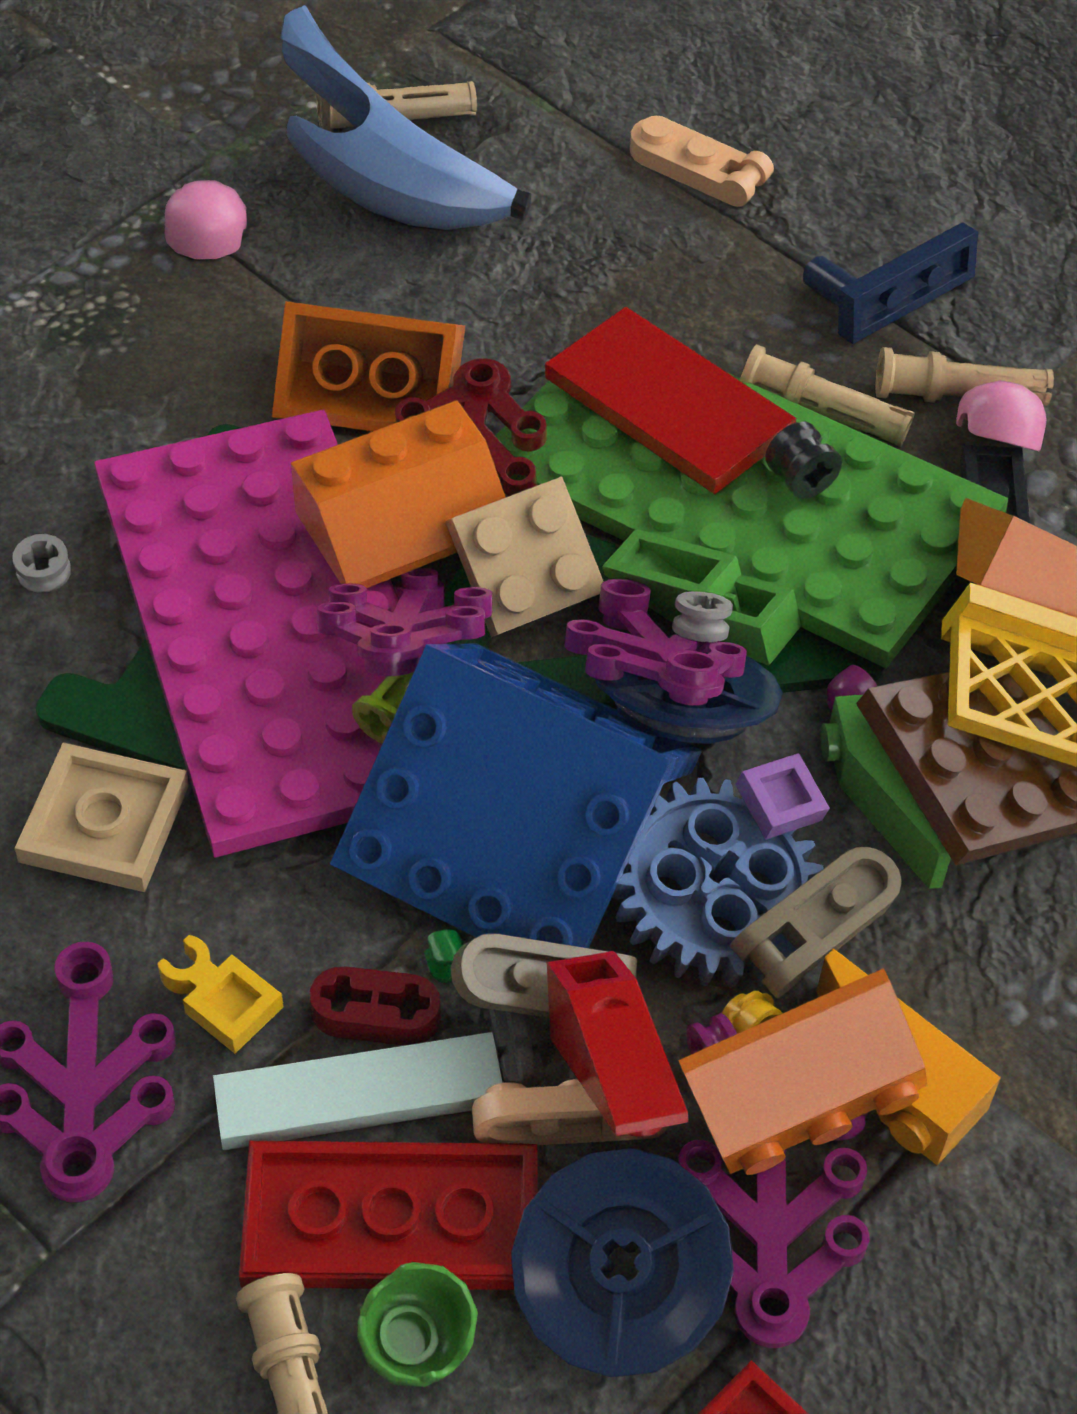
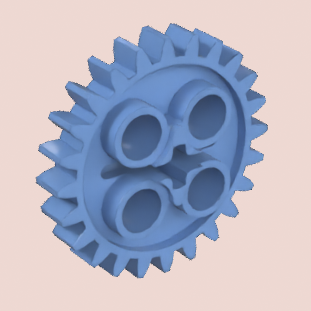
[612,778,824,987]

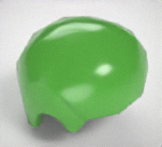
[357,1262,478,1387]

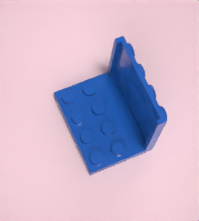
[330,643,702,948]

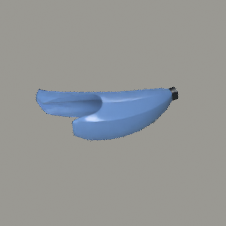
[280,5,531,230]

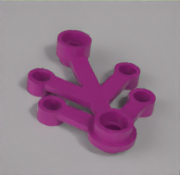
[317,568,492,676]
[564,579,747,705]
[0,942,176,1202]
[678,1140,870,1348]

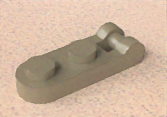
[730,847,902,998]
[451,934,637,1018]

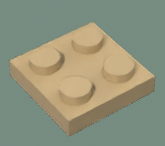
[446,476,604,637]
[15,743,189,892]

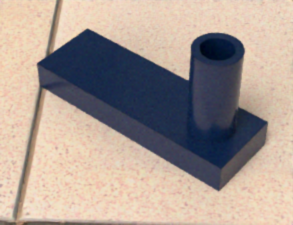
[803,222,978,344]

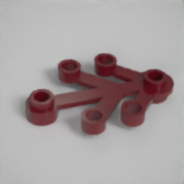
[395,358,547,496]

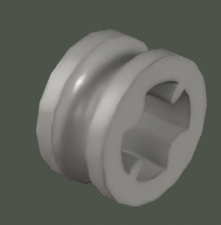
[13,534,71,593]
[672,591,733,642]

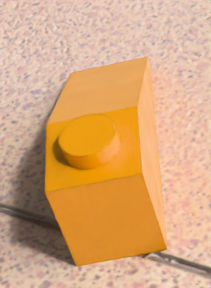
[817,948,1001,1166]

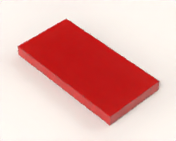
[545,307,797,495]
[239,1141,538,1290]

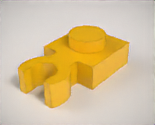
[157,935,284,1054]

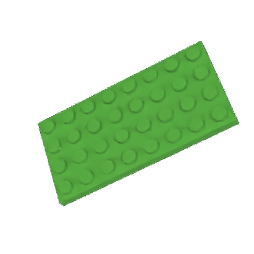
[495,374,1008,669]

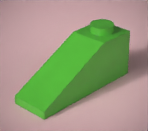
[820,695,951,889]

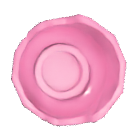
[165,180,247,259]
[956,380,1046,452]

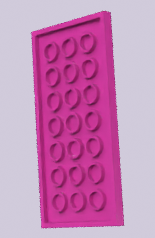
[94,409,421,858]

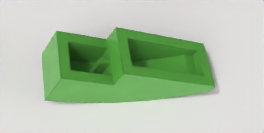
[602,529,802,665]

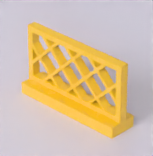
[941,582,1077,767]

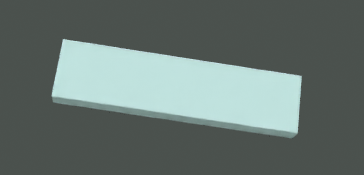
[213,1032,503,1150]

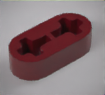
[310,966,441,1045]

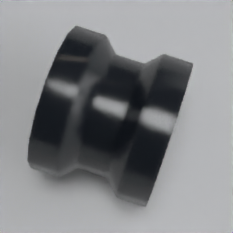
[765,421,842,499]

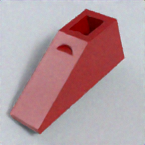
[546,951,688,1137]

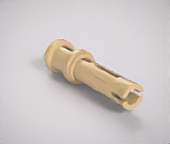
[316,81,477,132]
[740,344,915,447]
[875,347,1054,406]
[236,1273,328,1414]

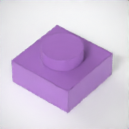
[735,753,830,840]

